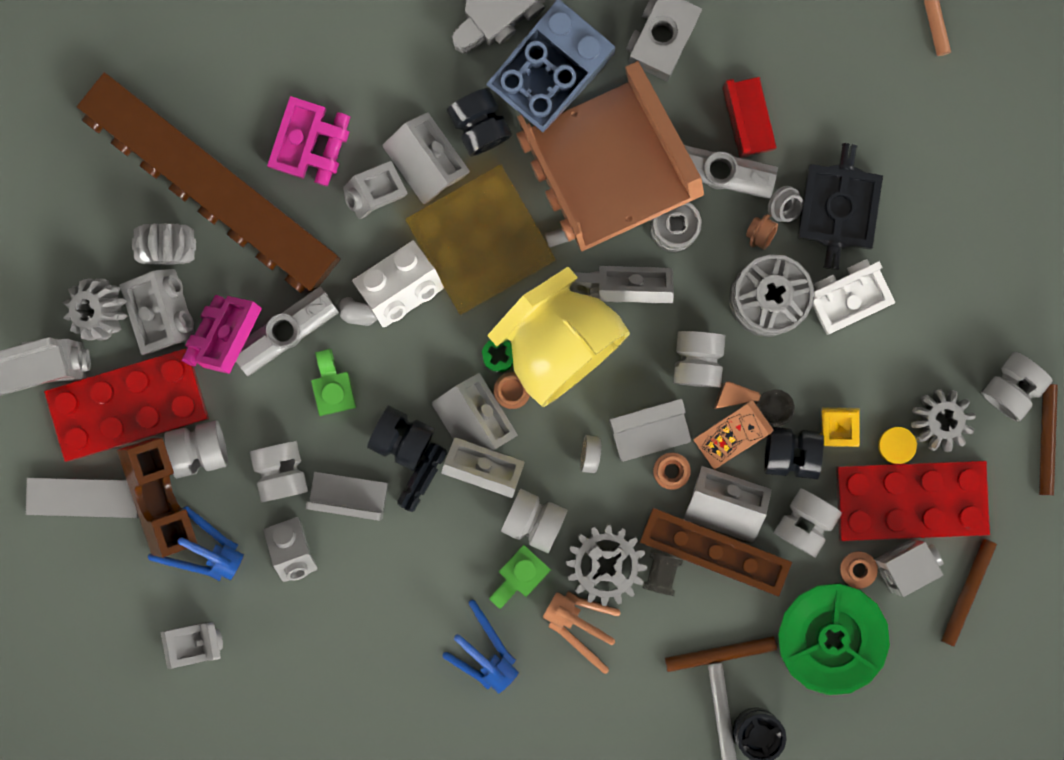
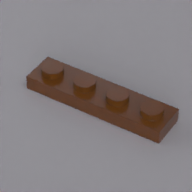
[639,507,792,597]

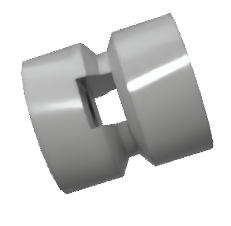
[650,202,702,253]
[673,331,726,388]
[981,352,1053,422]
[164,420,229,479]
[250,441,308,503]
[501,488,568,553]
[773,488,842,558]

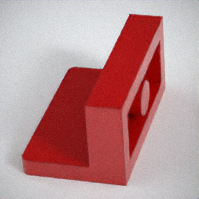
[722,77,777,158]

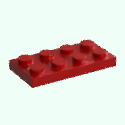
[44,348,209,462]
[836,461,990,541]

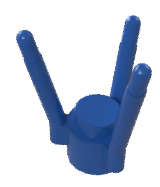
[148,506,244,581]
[442,599,519,694]

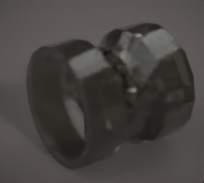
[755,389,795,427]

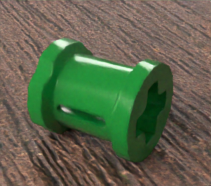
[482,340,513,373]

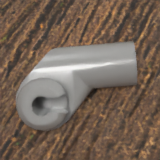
[337,297,378,326]

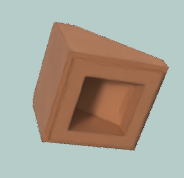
[713,381,761,409]

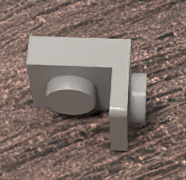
[343,161,408,219]

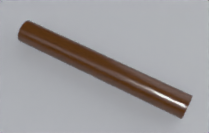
[1039,384,1058,496]
[941,538,997,647]
[665,636,777,672]

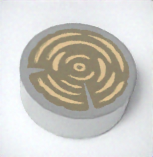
[580,435,601,473]

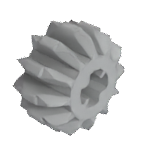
[132,223,196,265]
[62,278,128,341]
[911,389,976,452]

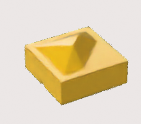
[822,407,860,447]

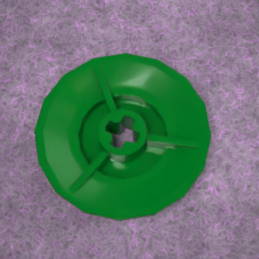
[778,583,890,695]

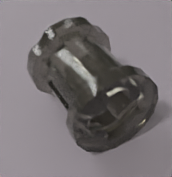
[642,552,683,596]

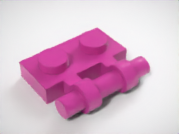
[267,96,351,187]
[182,295,262,374]

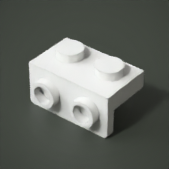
[352,240,444,327]
[812,259,895,335]

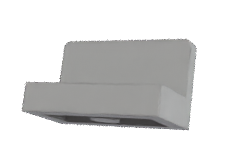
[383,112,470,204]
[0,337,70,396]
[432,373,518,451]
[609,399,691,462]
[441,437,525,498]
[684,466,772,543]
[305,472,388,521]

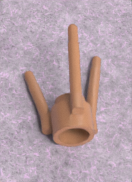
[543,591,620,674]

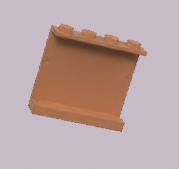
[516,61,704,252]

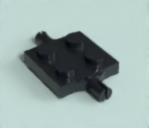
[797,143,883,270]

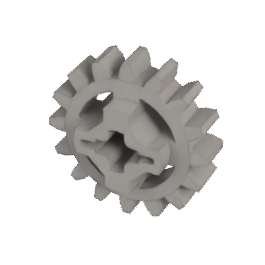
[566,525,647,606]

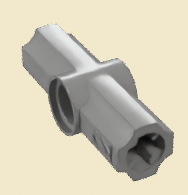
[684,145,778,199]
[236,286,340,377]

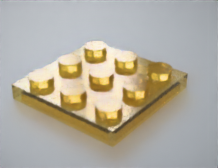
[405,164,556,316]

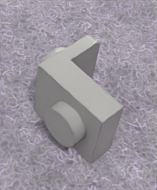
[263,517,317,582]
[160,622,223,669]

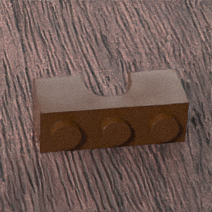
[117,438,198,558]

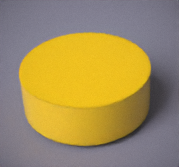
[878,427,917,464]

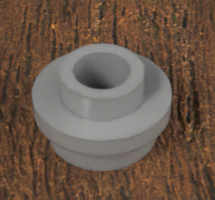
[768,186,804,222]

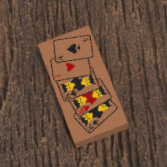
[693,400,774,470]

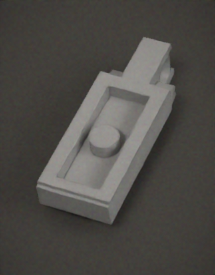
[570,266,674,303]

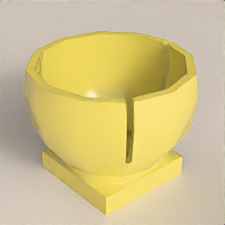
[487,267,630,407]

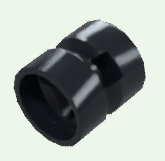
[447,88,512,157]
[367,405,435,471]
[764,427,824,479]
[732,707,787,760]

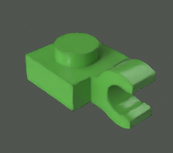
[311,349,357,416]
[489,545,551,609]

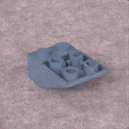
[486,0,615,132]

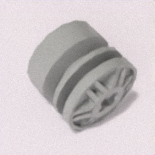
[729,254,814,337]

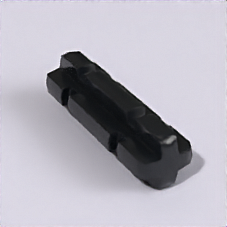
[397,443,447,512]

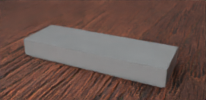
[26,478,139,518]

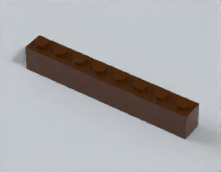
[76,72,341,293]

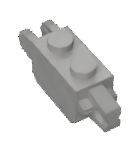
[451,0,546,54]

